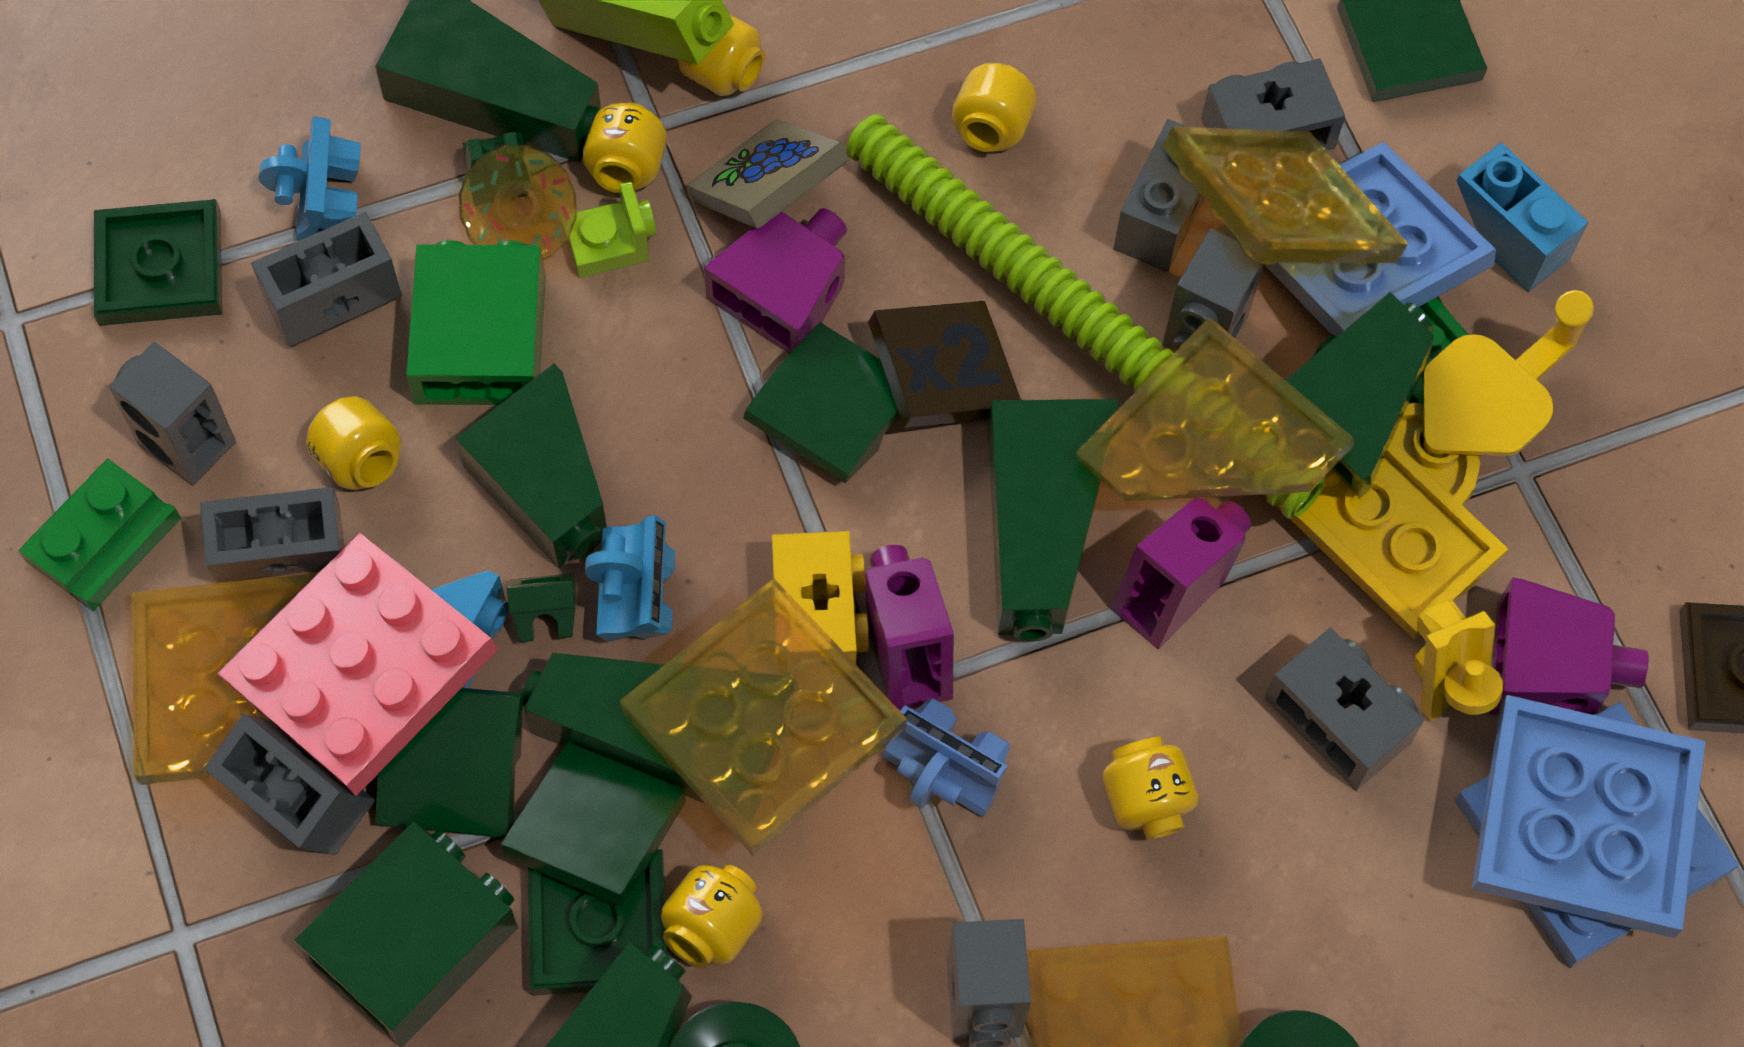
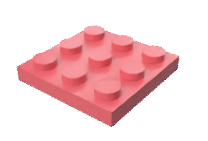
[218,533,499,796]

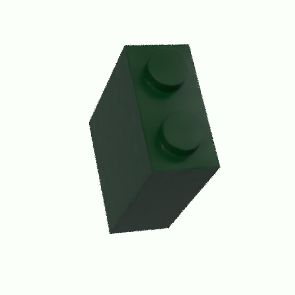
[294,821,518,1047]

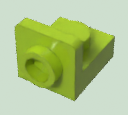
[563,182,657,278]

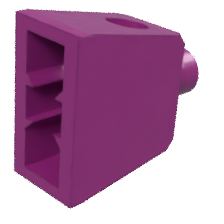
[704,208,847,354]
[1110,498,1251,649]
[865,545,954,712]
[1489,577,1649,716]

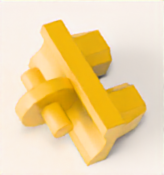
[1414,600,1503,721]

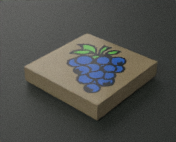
[686,119,849,229]

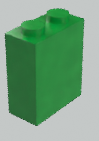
[406,240,546,405]

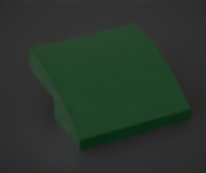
[743,322,900,483]
[376,688,523,837]

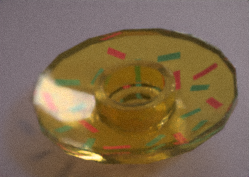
[459,145,577,260]

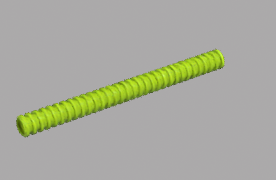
[846,114,1325,519]

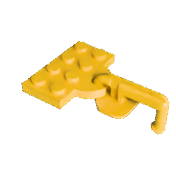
[1250,290,1594,640]

